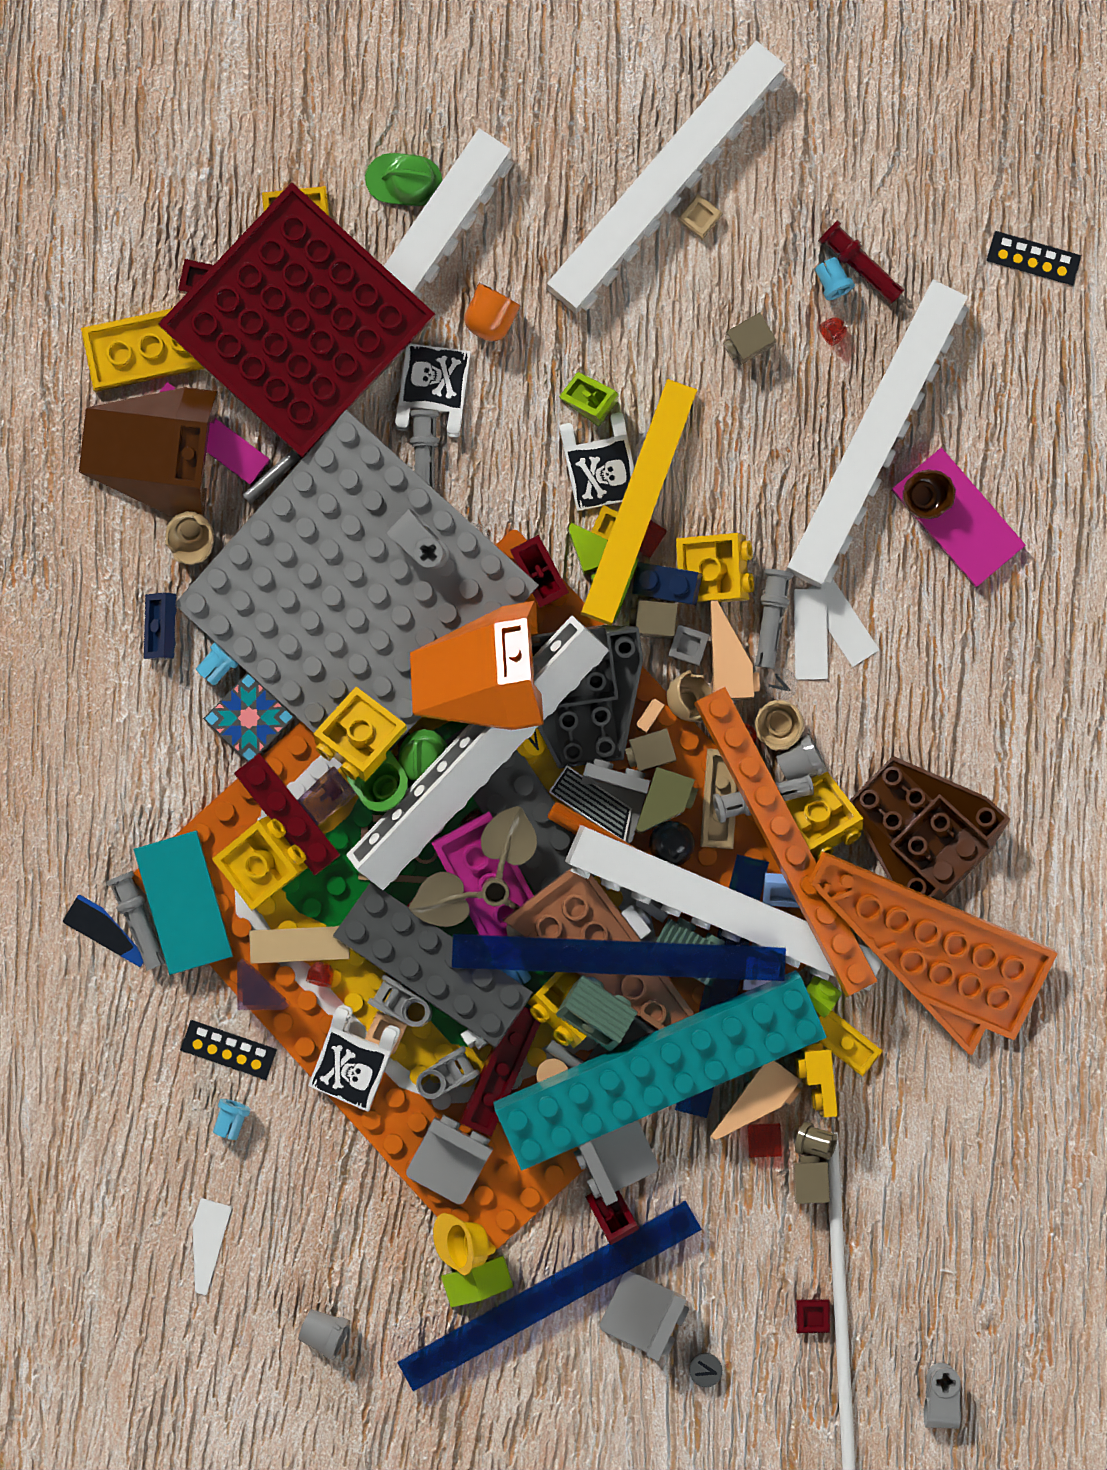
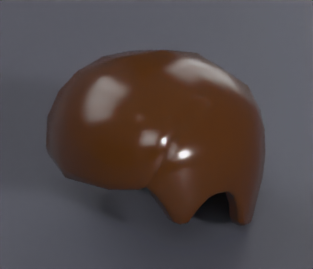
[903,469,956,519]

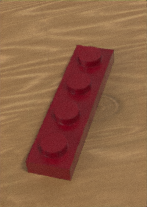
[234,753,341,876]
[460,1007,541,1137]

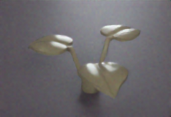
[409,806,547,953]

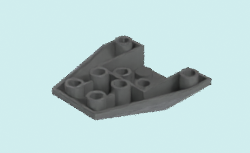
[531,625,643,769]

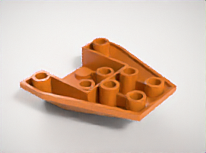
[410,601,544,730]

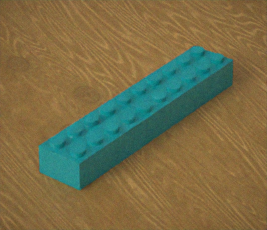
[493,970,827,1171]

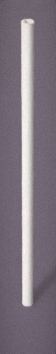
[826,1132,856,1470]

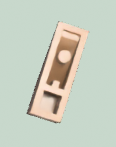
[709,601,760,701]
[709,1061,801,1140]

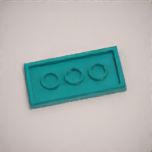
[133,830,233,975]

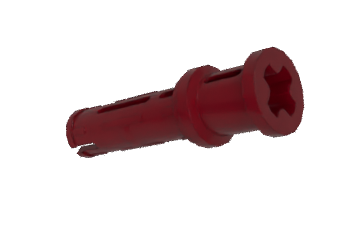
[818,220,905,305]

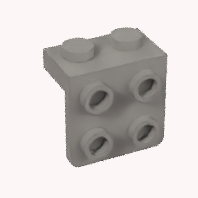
[573,759,650,843]
[406,1115,493,1204]
[573,1120,659,1206]
[600,1270,689,1361]

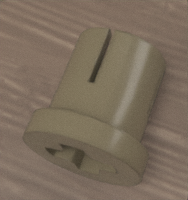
[795,1121,837,1159]

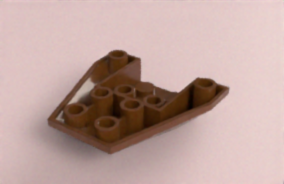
[79,387,218,517]
[850,756,1010,901]

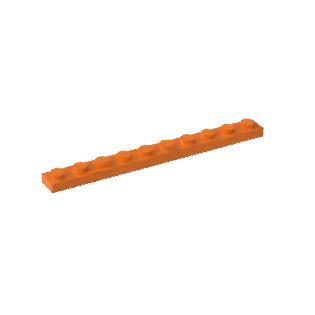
[694,687,877,997]

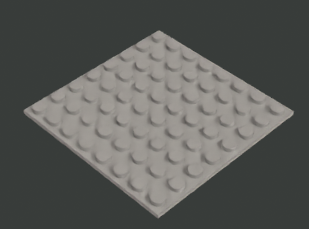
[176,410,539,751]

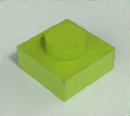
[806,975,843,1018]

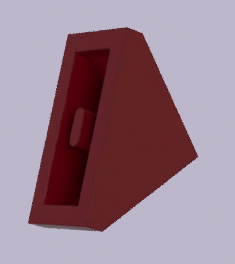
[510,535,569,608]
[585,1190,639,1245]

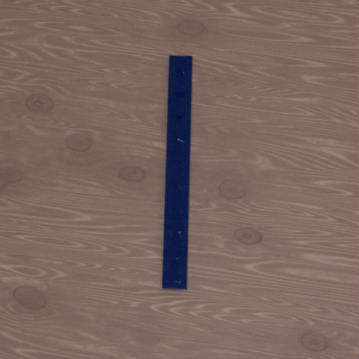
[452,933,786,981]
[397,1200,702,1391]

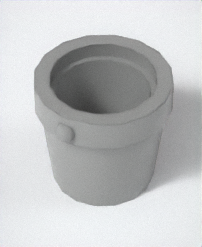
[776,734,827,781]
[298,1309,350,1360]

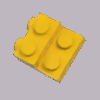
[676,533,754,604]
[313,687,407,782]
[785,772,863,860]
[212,816,308,911]
[528,965,587,1048]
[795,1042,838,1118]

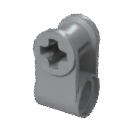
[387,509,450,569]
[367,974,432,1027]
[416,1045,480,1099]
[924,1362,961,1429]

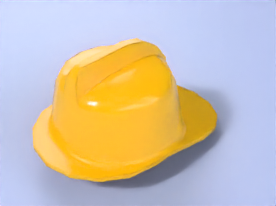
[433,1213,496,1276]

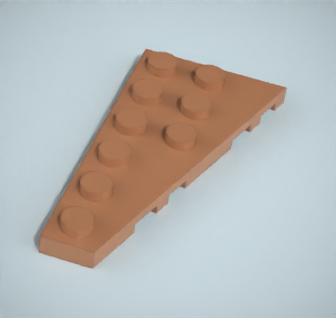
[501,867,694,1030]

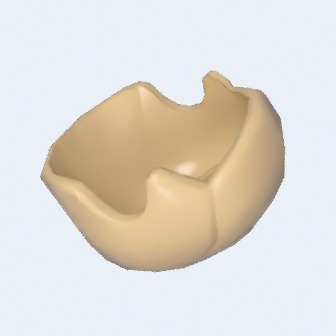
[165,511,215,565]
[666,670,712,722]
[755,700,804,750]

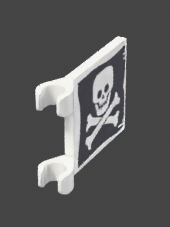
[395,344,471,438]
[559,412,634,511]
[308,1005,401,1112]

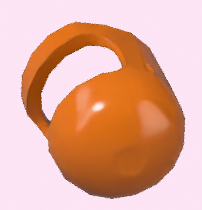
[464,282,521,341]

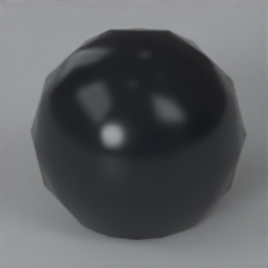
[649,821,695,866]

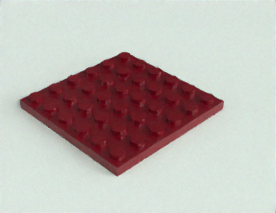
[158,182,436,458]

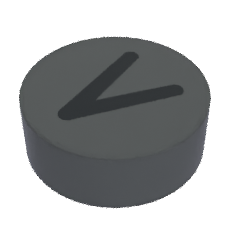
[689,1353,723,1387]

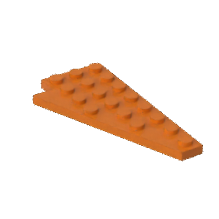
[808,851,1058,1055]

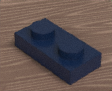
[632,562,703,606]
[144,592,177,660]

